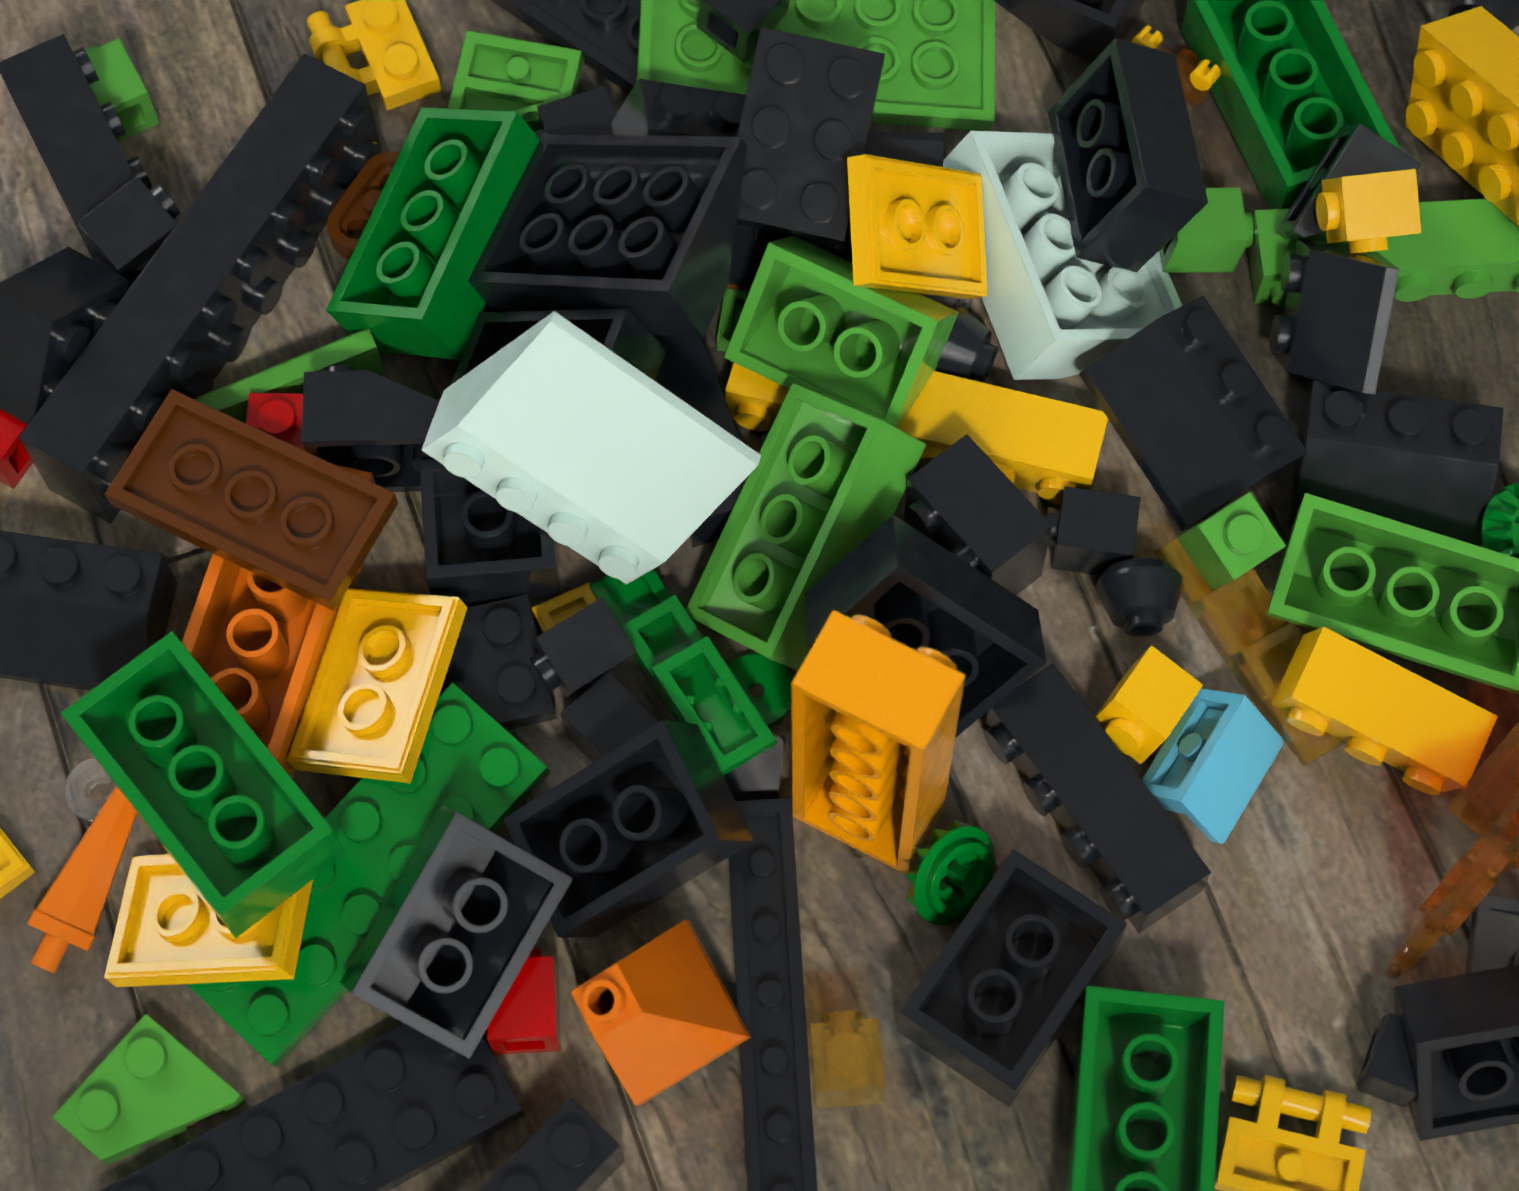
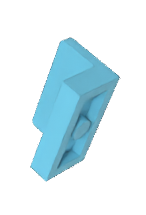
[1142,688,1283,844]

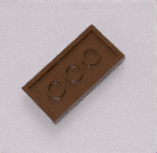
[105,389,398,611]

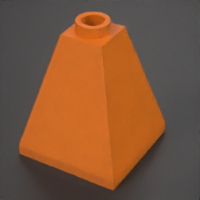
[571,919,751,1106]

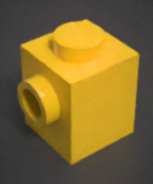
[1316,169,1421,254]
[1094,645,1203,764]

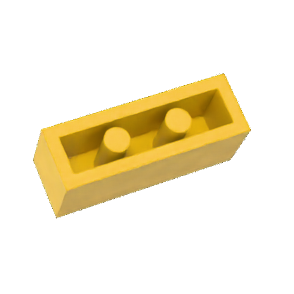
[1271,627,1498,796]

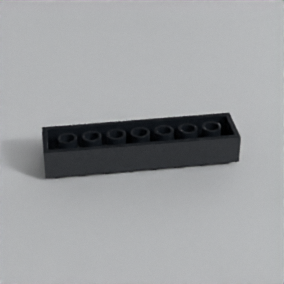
[19,53,382,524]

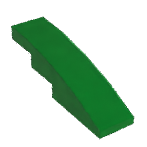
[589,569,777,776]

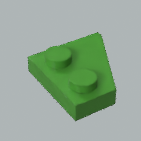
[448,30,584,126]
[52,1014,245,1165]

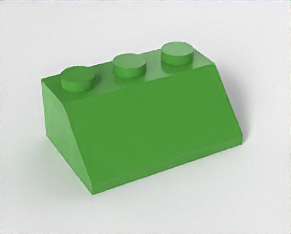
[724,236,959,429]

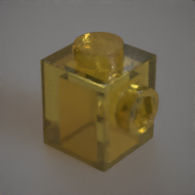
[810,1011,885,1109]

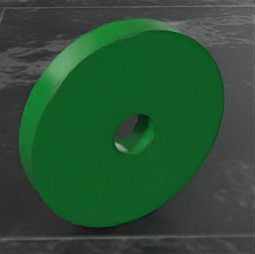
[728,654,794,728]

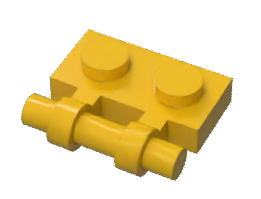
[307,0,442,111]
[1214,1075,1372,1191]

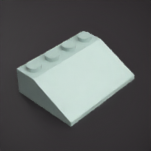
[943,131,1182,380]
[421,311,761,584]

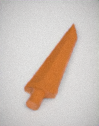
[27,787,137,974]

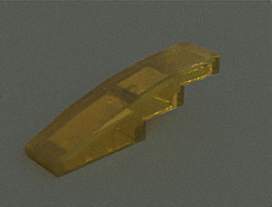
[1154,538,1344,766]

